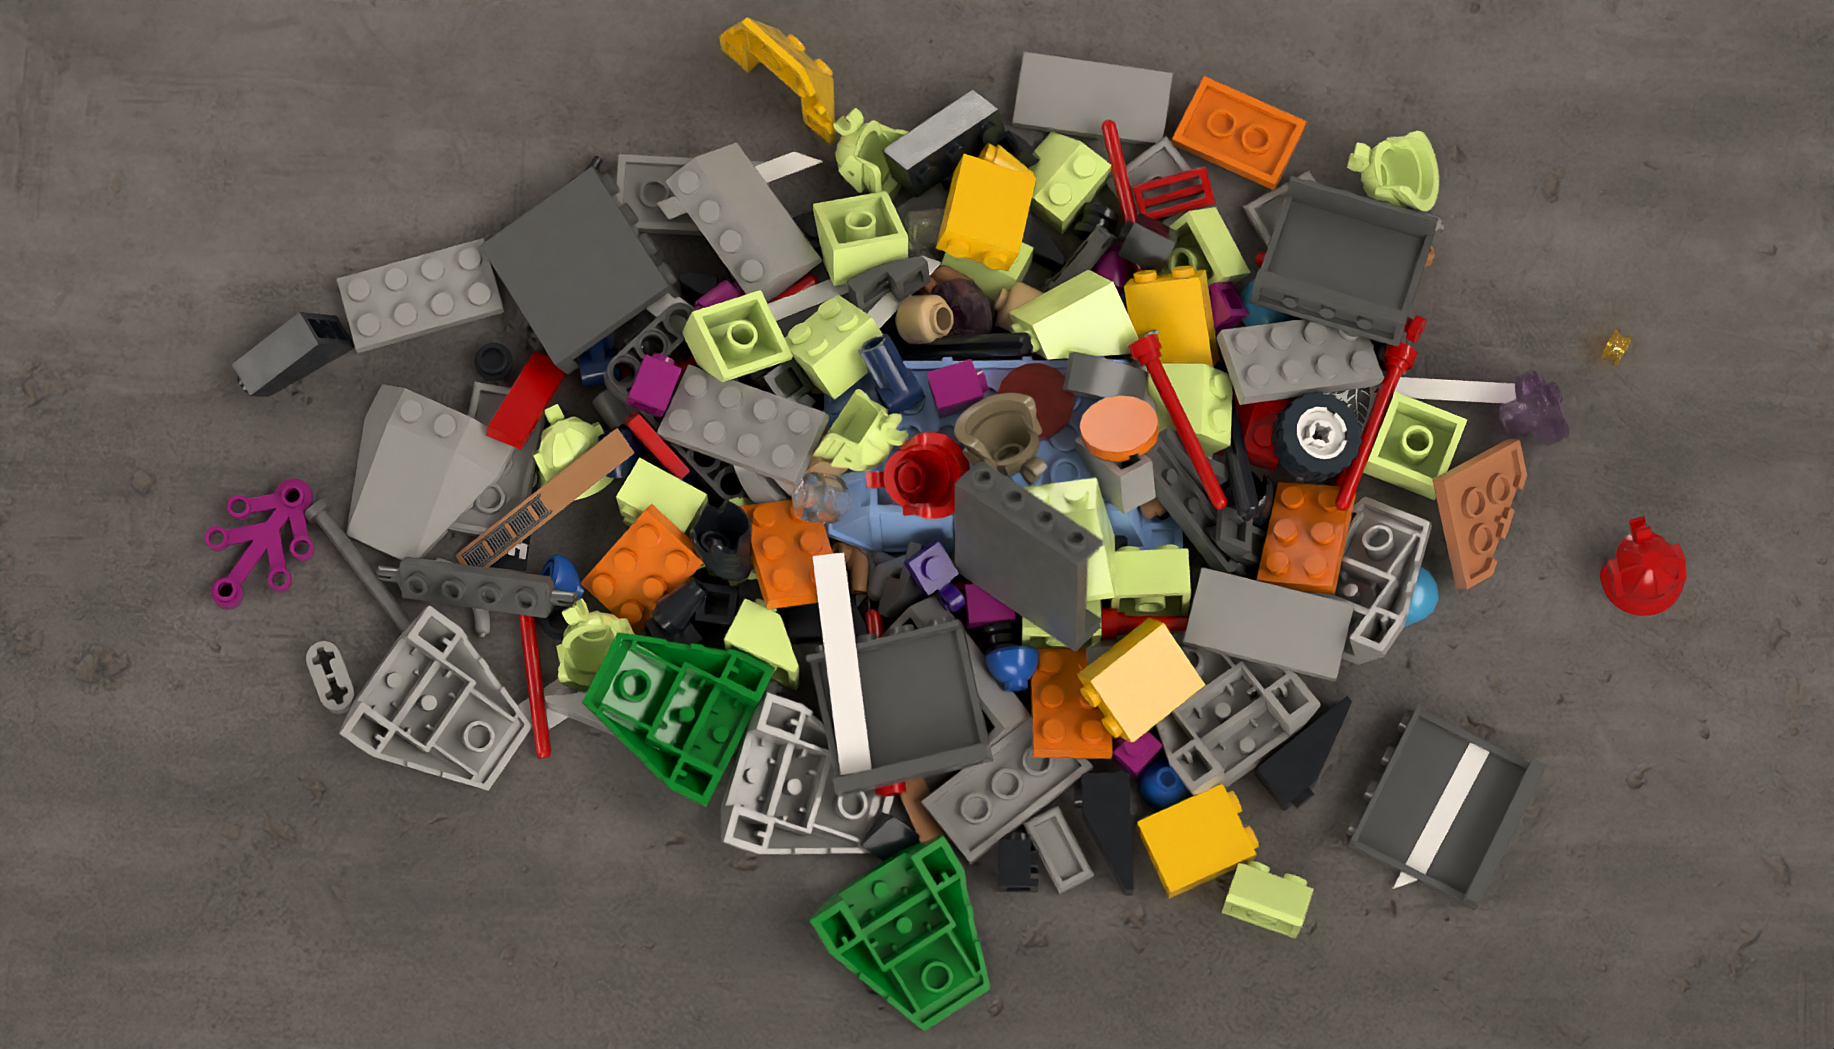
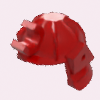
[865,432,970,519]
[1599,516,1687,616]

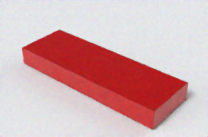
[486,351,567,450]

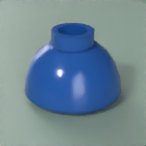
[540,554,585,606]
[985,646,1039,692]
[1139,757,1192,811]

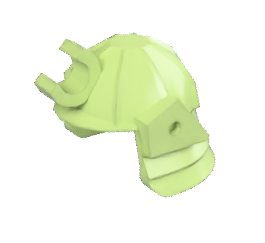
[833,108,908,200]
[1347,131,1439,211]
[813,389,908,471]
[532,404,614,500]
[556,598,634,692]

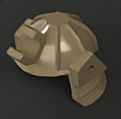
[954,392,1048,485]

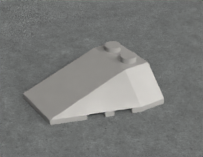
[346,384,515,561]
[1305,496,1432,665]
[338,605,532,791]
[1156,615,1320,795]
[721,692,894,855]

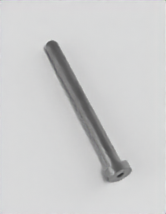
[304,498,412,633]

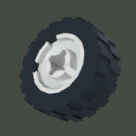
[1271,392,1362,482]

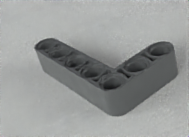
[604,302,746,506]

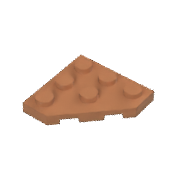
[1433,439,1527,589]

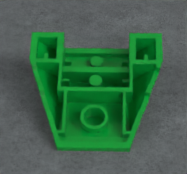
[582,632,776,808]
[809,835,990,1031]

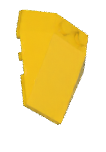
[719,17,836,146]

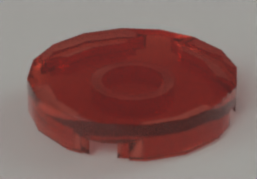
[997,363,1074,441]

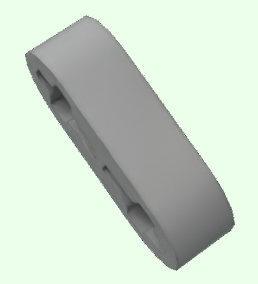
[306,641,356,714]

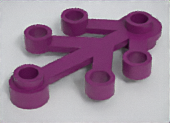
[204,478,315,610]

